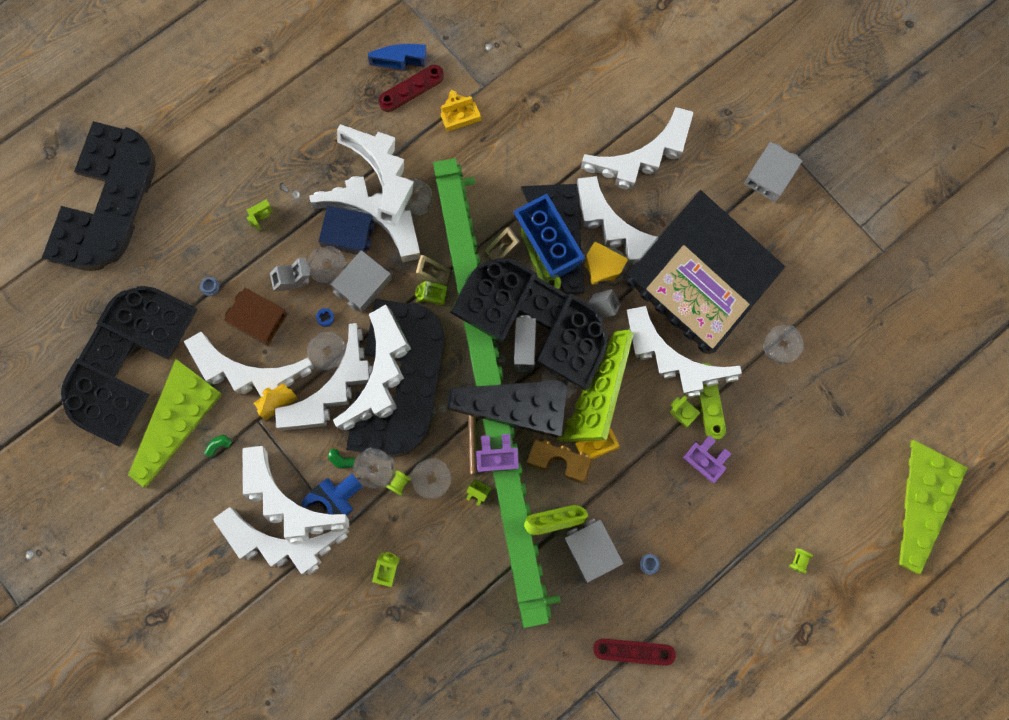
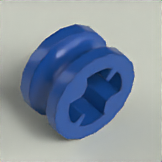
[316,308,334,327]

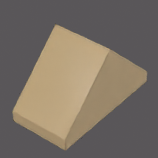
[485,227,520,260]
[416,255,451,286]

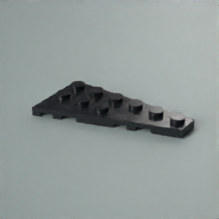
[521,184,584,294]
[447,380,568,438]

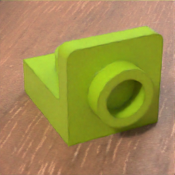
[246,199,274,231]
[415,281,447,306]
[669,395,700,428]
[372,552,400,587]

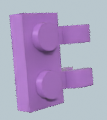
[476,434,519,472]
[683,436,731,484]

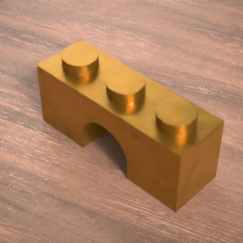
[527,439,593,484]

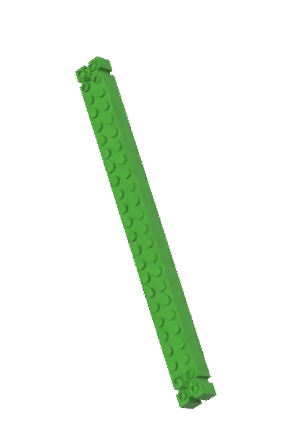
[433,158,560,628]

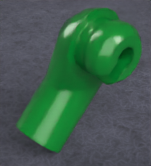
[203,435,232,458]
[328,449,356,469]

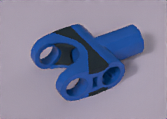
[300,474,363,516]

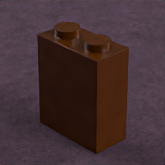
[224,287,288,346]

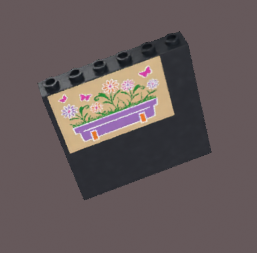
[623,189,786,354]

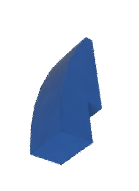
[368,44,427,71]

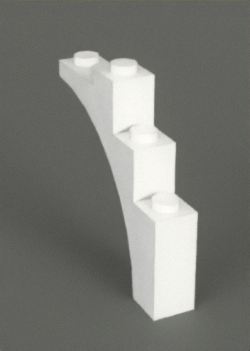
[581,107,693,190]
[337,124,413,226]
[309,176,421,262]
[577,176,657,265]
[333,305,411,430]
[627,306,742,398]
[275,323,373,431]
[184,332,314,397]
[243,446,349,545]
[213,507,350,575]

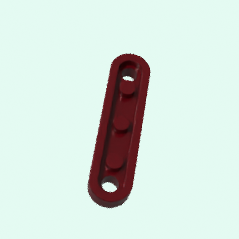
[378,65,444,112]
[593,638,676,666]

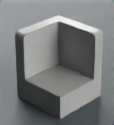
[588,289,621,318]

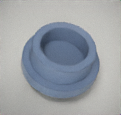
[200,277,220,296]
[639,554,660,575]

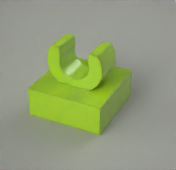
[466,479,492,506]

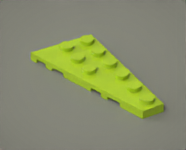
[557,330,634,443]
[128,359,222,488]
[899,440,968,574]

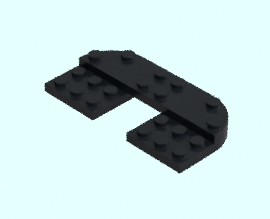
[42,121,156,271]
[449,258,607,390]
[61,286,197,447]
[346,299,445,457]

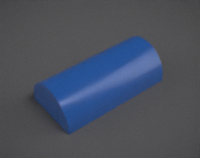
[513,194,585,278]

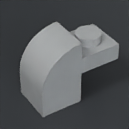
[270,258,310,291]

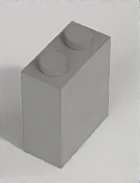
[744,141,803,203]
[331,250,392,313]
[514,315,536,373]
[564,519,623,583]

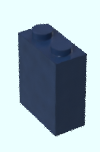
[318,206,376,254]

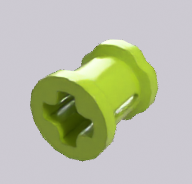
[386,470,412,496]
[789,548,814,574]

